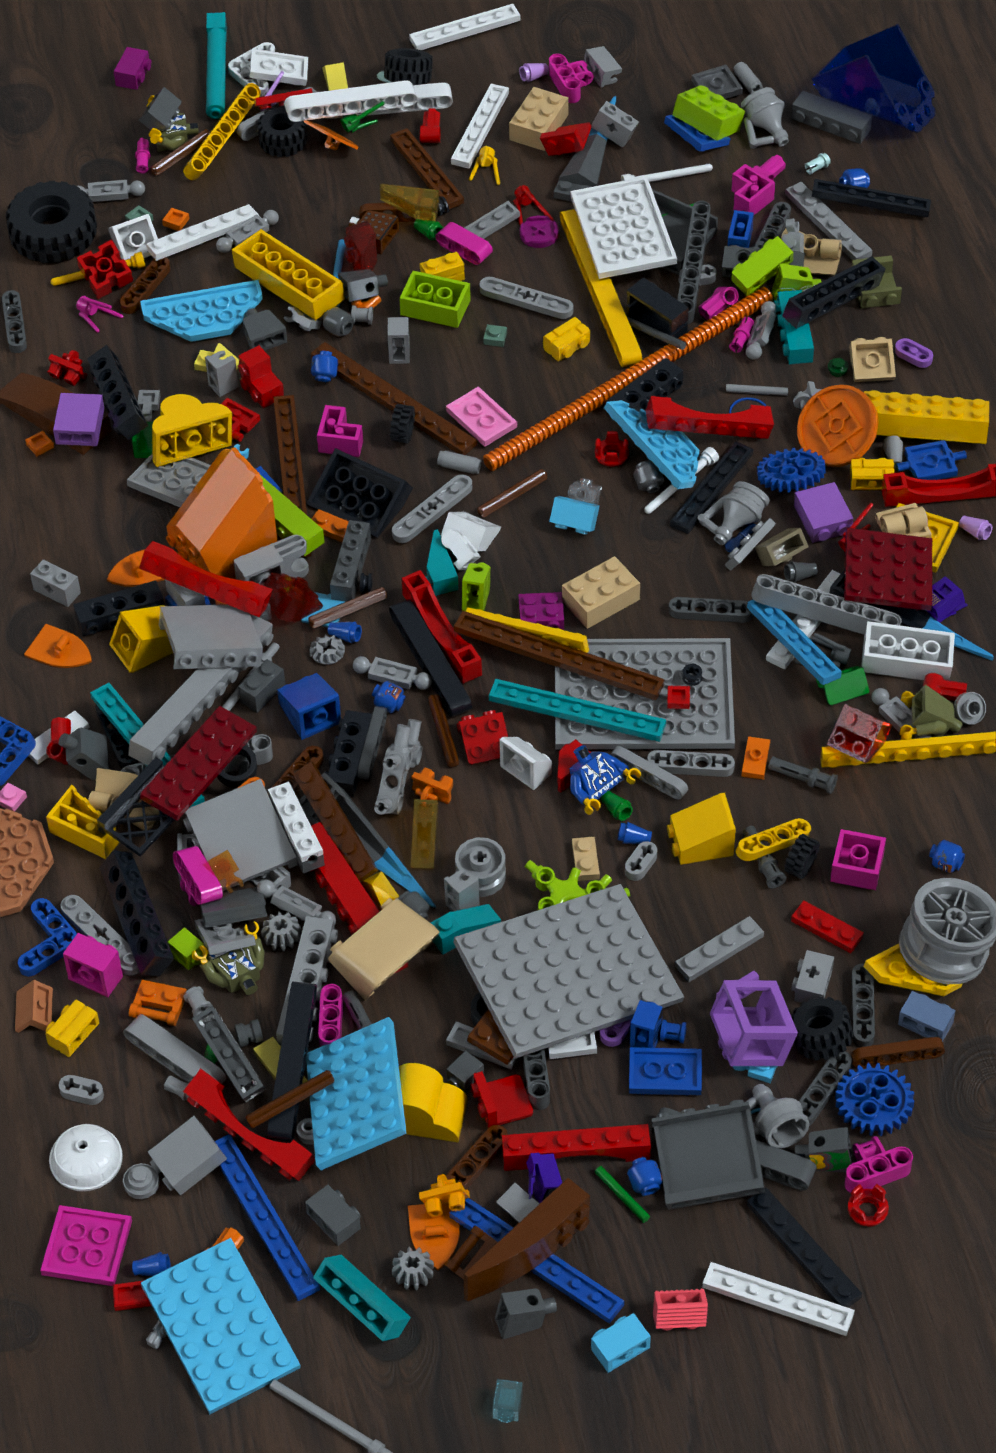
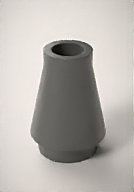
[784,561,818,583]

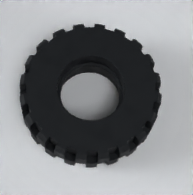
[6,181,97,263]

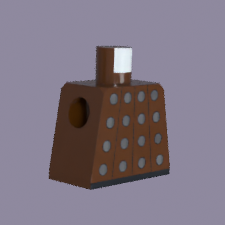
[349,210,399,255]

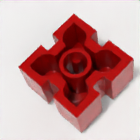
[77,240,133,299]

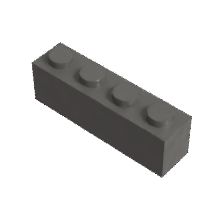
[791,91,872,144]

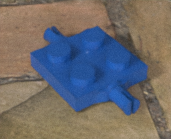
[895,440,967,480]

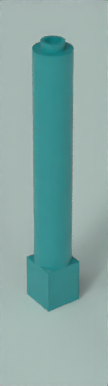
[206,12,227,119]

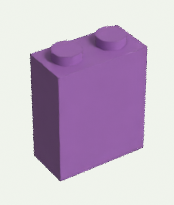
[53,393,104,446]
[794,482,854,543]

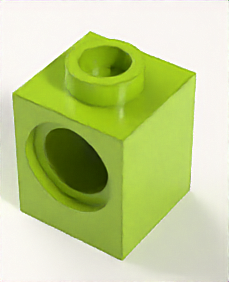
[168,927,204,970]

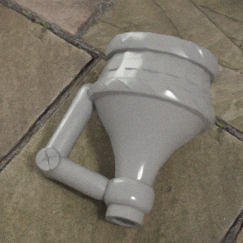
[741,87,789,149]
[698,481,770,545]
[746,1084,810,1148]

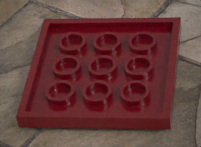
[844,528,932,611]

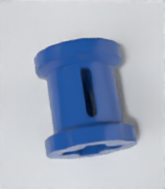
[660,1019,687,1044]

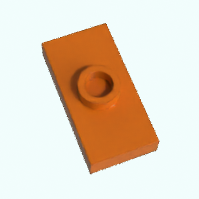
[741,737,770,780]

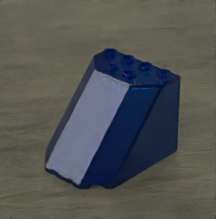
[812,24,935,133]

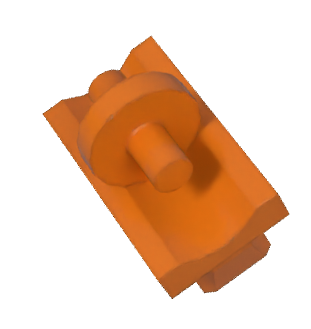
[411,767,453,805]

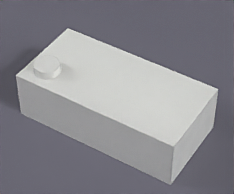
[861,621,955,680]

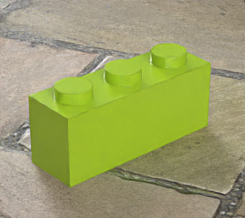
[732,236,794,296]

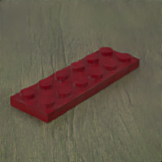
[140,706,257,821]

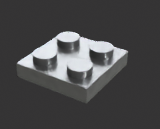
[692,65,743,99]

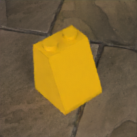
[109,605,173,673]
[667,793,736,865]

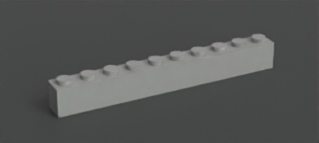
[129,614,273,765]

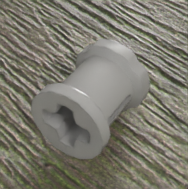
[351,305,373,325]
[183,986,212,1017]

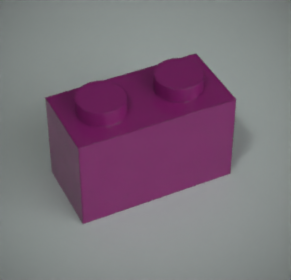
[114,47,151,90]

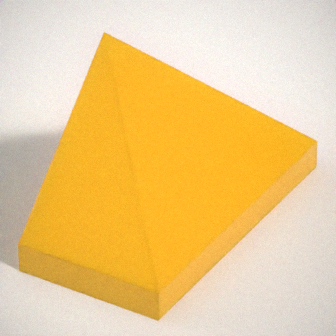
[362,871,399,910]

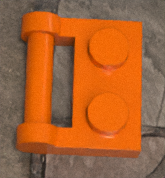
[129,980,187,1026]

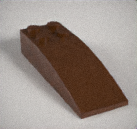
[0,372,111,455]
[464,1178,590,1301]

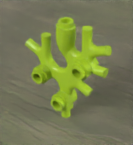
[525,860,630,911]

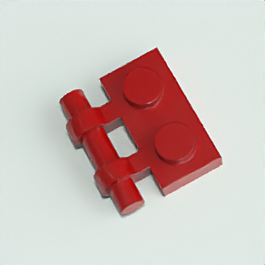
[221,398,260,442]

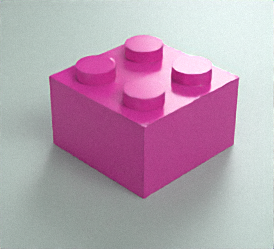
[830,829,886,890]
[63,933,123,997]

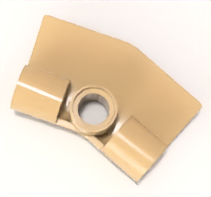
[781,229,842,276]
[88,768,159,831]

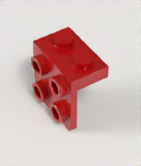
[540,122,592,156]
[456,710,508,764]
[470,1071,533,1128]

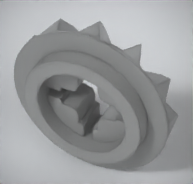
[310,634,345,664]

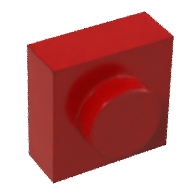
[667,686,690,709]

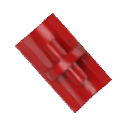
[47,350,87,386]

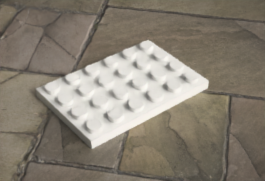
[570,176,677,279]

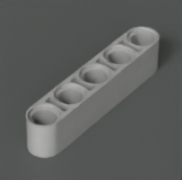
[123,1014,227,1084]

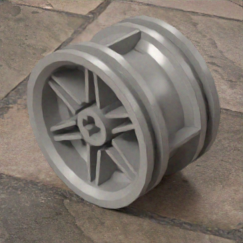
[899,878,996,984]

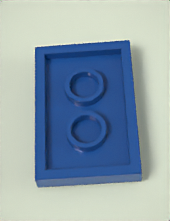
[629,1047,702,1095]

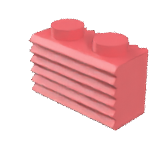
[653,1288,708,1330]

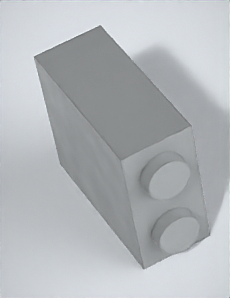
[148,1116,227,1195]

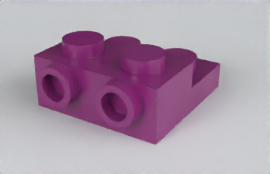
[518,592,564,630]

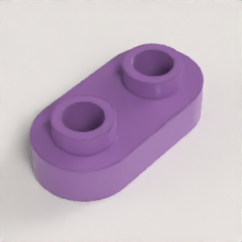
[895,338,933,368]
[600,1019,632,1047]

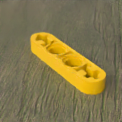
[736,818,811,861]

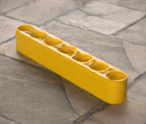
[183,83,261,180]

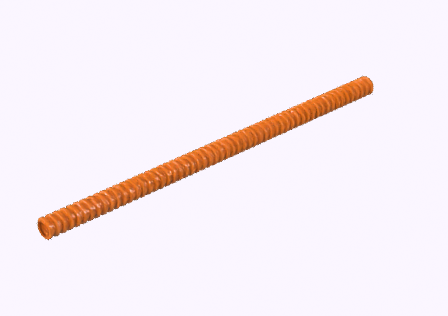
[483,287,773,471]

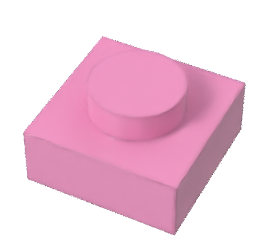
[0,783,27,812]

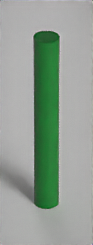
[595,1166,650,1223]

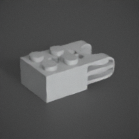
[233,535,309,595]

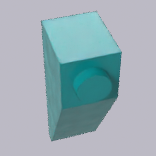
[425,529,458,596]
[431,904,501,955]

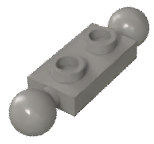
[77,180,145,202]
[216,210,279,253]
[746,301,777,360]
[353,656,432,690]
[872,688,932,739]
[257,879,336,925]

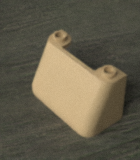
[328,898,440,1001]

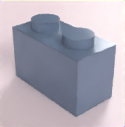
[898,991,956,1042]

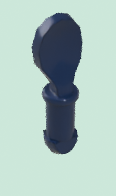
[725,523,756,552]

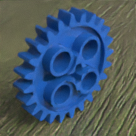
[757,448,826,492]
[835,1063,914,1136]

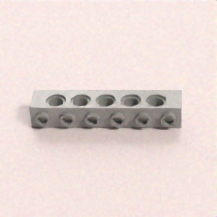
[276,916,338,1046]

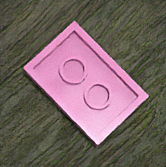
[446,387,517,447]

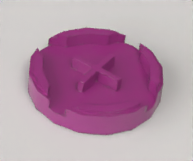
[520,215,559,248]

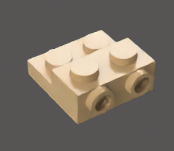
[849,337,896,382]

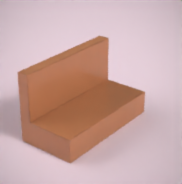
[15,980,53,1033]

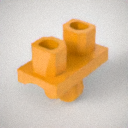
[419,1174,470,1217]

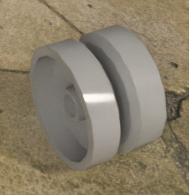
[455,837,506,897]

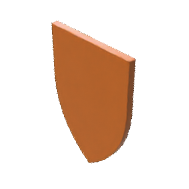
[304,120,358,150]
[107,549,165,587]
[24,624,92,668]
[408,1203,460,1271]

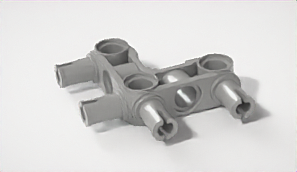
[374,719,422,815]

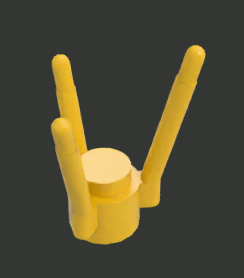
[469,146,500,185]

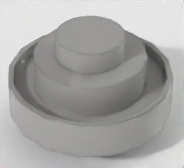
[954,692,986,724]
[123,1163,160,1199]

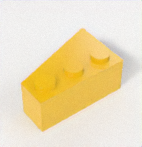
[46,785,119,859]

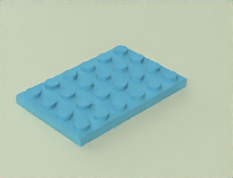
[306,1017,407,1170]
[141,1238,301,1415]

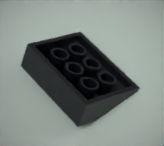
[306,448,413,538]

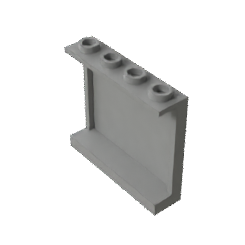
[158,605,263,669]
[183,779,297,893]

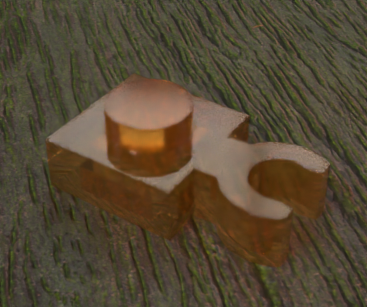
[207,850,244,894]

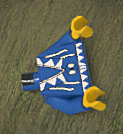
[569,745,641,815]

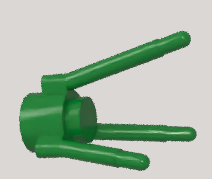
[340,101,385,133]

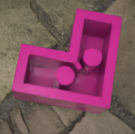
[731,164,775,215]
[317,405,363,457]

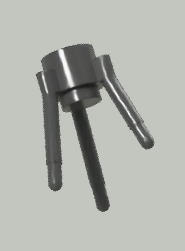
[795,633,852,668]

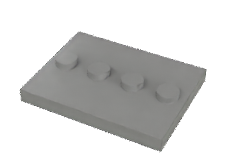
[127,454,211,507]

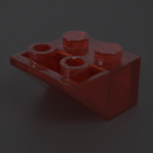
[344,221,377,271]
[263,573,323,622]
[827,704,893,763]

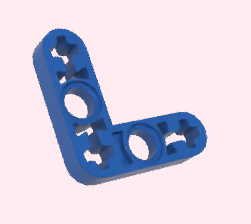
[0,716,36,786]
[18,898,77,977]

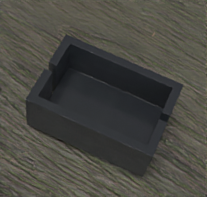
[626,277,688,345]

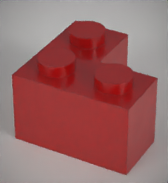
[238,345,284,408]

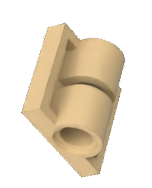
[875,503,932,538]

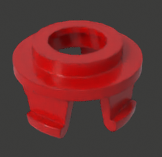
[595,431,629,466]
[848,1184,889,1226]

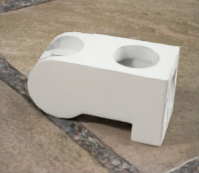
[441,530,481,570]

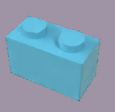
[549,496,600,534]
[591,1313,651,1373]

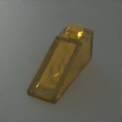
[380,184,440,221]
[411,799,439,869]

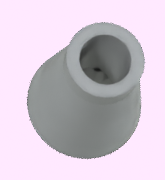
[882,436,903,468]

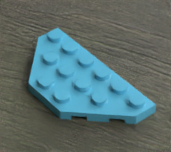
[140,280,263,342]
[604,400,700,489]

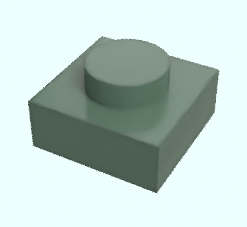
[125,205,153,221]
[483,324,507,347]

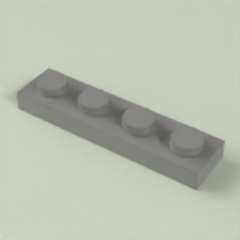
[675,916,764,982]

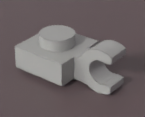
[782,218,804,253]
[284,307,322,331]
[138,390,160,422]

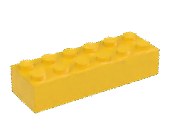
[232,229,345,321]
[864,390,989,444]

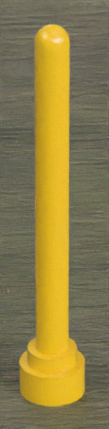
[51,252,145,286]

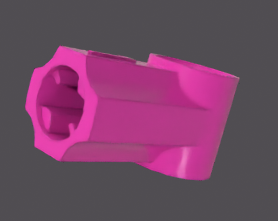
[753,155,786,180]
[698,287,739,320]

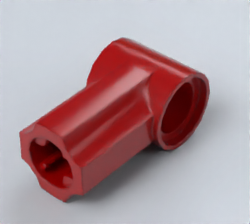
[420,108,441,143]
[923,673,967,701]
[46,717,71,765]

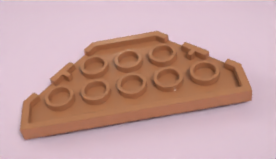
[0,808,54,917]

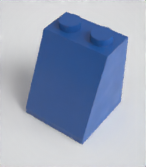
[277,673,341,740]

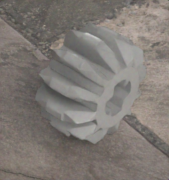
[261,911,301,952]
[392,1246,434,1290]

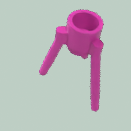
[76,296,123,333]

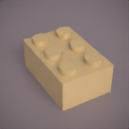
[509,87,568,151]
[562,556,640,629]

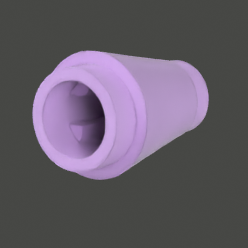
[519,63,549,82]
[959,516,992,540]

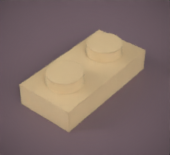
[572,837,600,881]

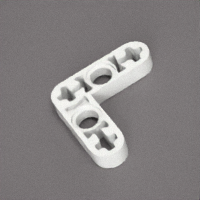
[228,42,275,97]

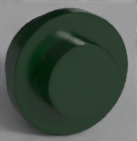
[828,358,849,377]

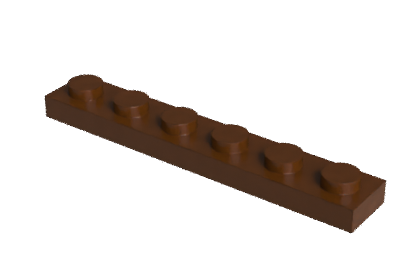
[390,128,464,209]
[293,761,378,883]

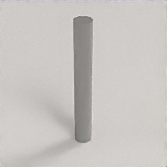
[726,384,788,396]

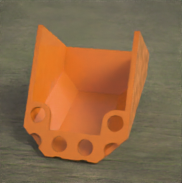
[166,447,277,579]

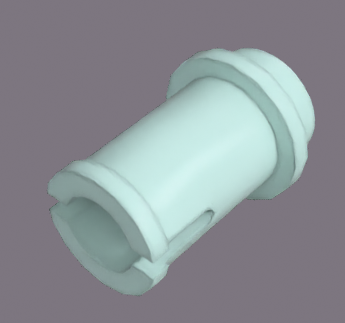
[805,153,830,175]

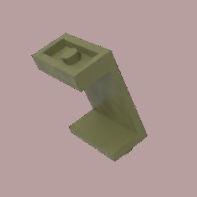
[852,255,902,308]

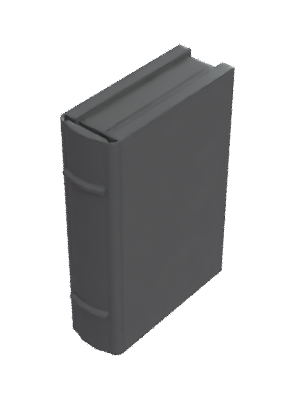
[200,887,267,928]

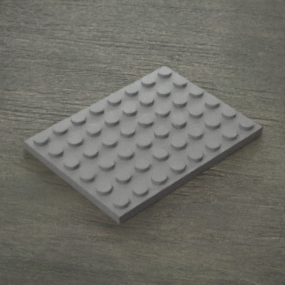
[555,638,735,749]
[453,884,684,1058]

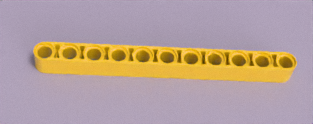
[560,209,642,367]

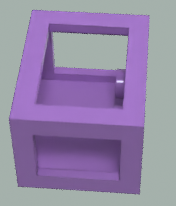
[710,980,798,1066]

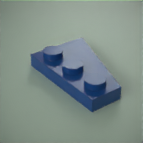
[664,115,731,152]

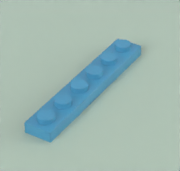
[747,600,842,685]

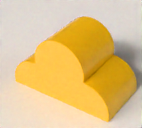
[152,394,232,467]
[399,1063,468,1143]

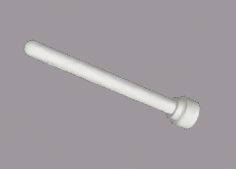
[621,164,713,182]
[644,447,719,514]

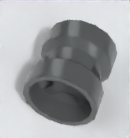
[234,1019,263,1048]

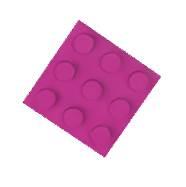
[40,1205,132,1286]

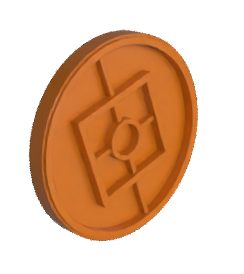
[797,385,878,467]

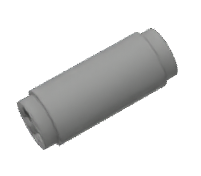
[733,62,763,94]
[437,451,482,474]

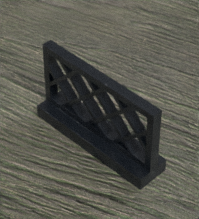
[97,757,175,857]

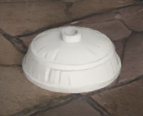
[49,1124,123,1191]

